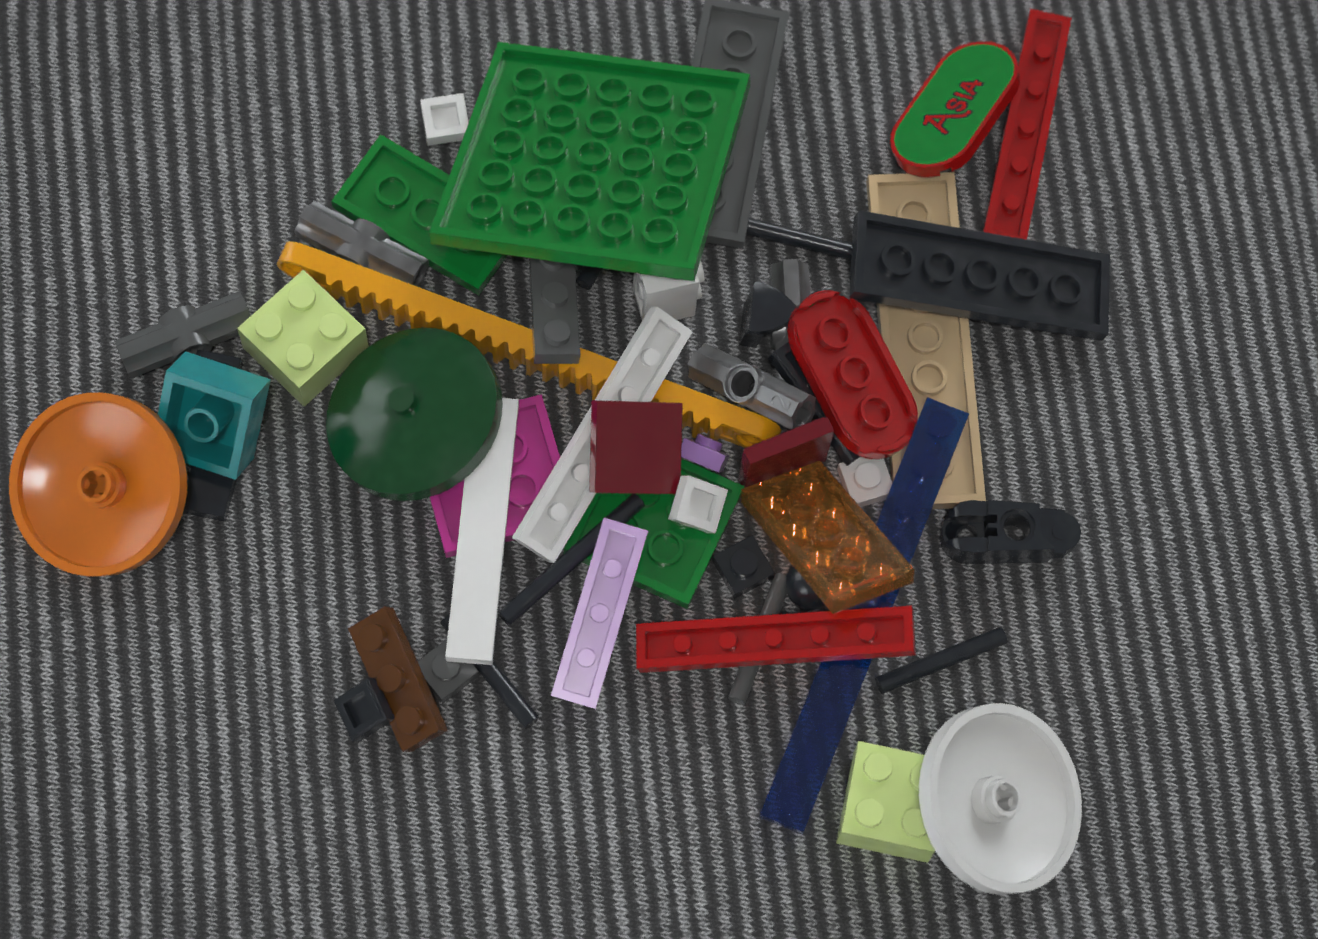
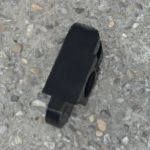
[939,500,1081,564]

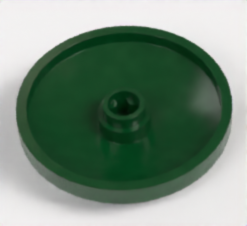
[326,328,503,501]

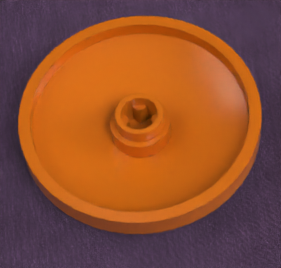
[9,392,187,576]

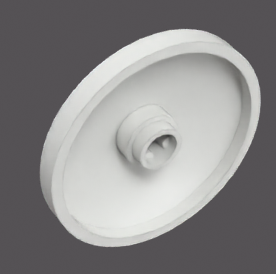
[919,703,1082,895]

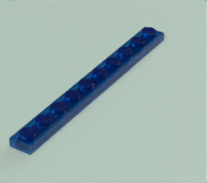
[759,397,969,835]

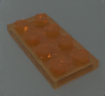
[741,461,914,614]

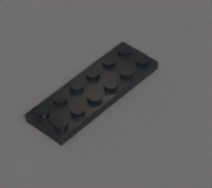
[849,210,1110,341]

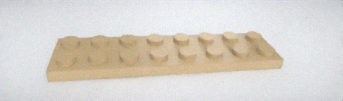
[866,172,986,511]

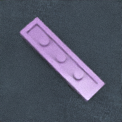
[551,518,648,709]

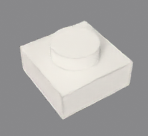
[420,93,468,146]
[837,457,894,510]
[668,475,728,533]

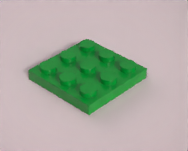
[563,458,744,610]

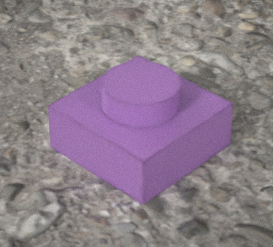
[681,433,730,473]

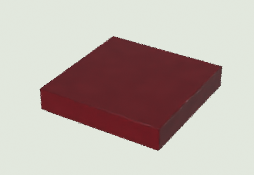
[589,400,683,494]
[738,417,834,494]

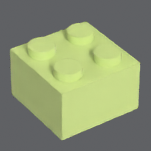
[237,270,369,407]
[836,741,935,863]

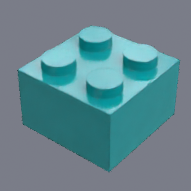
[157,351,271,480]

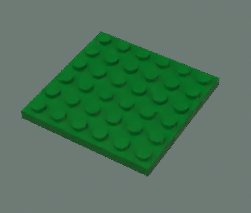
[429,42,750,281]

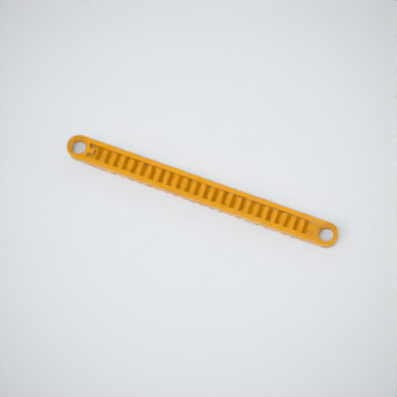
[277,241,781,448]

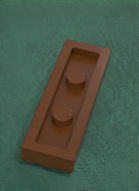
[348,606,448,752]

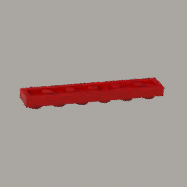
[983,8,1072,240]
[636,606,916,673]

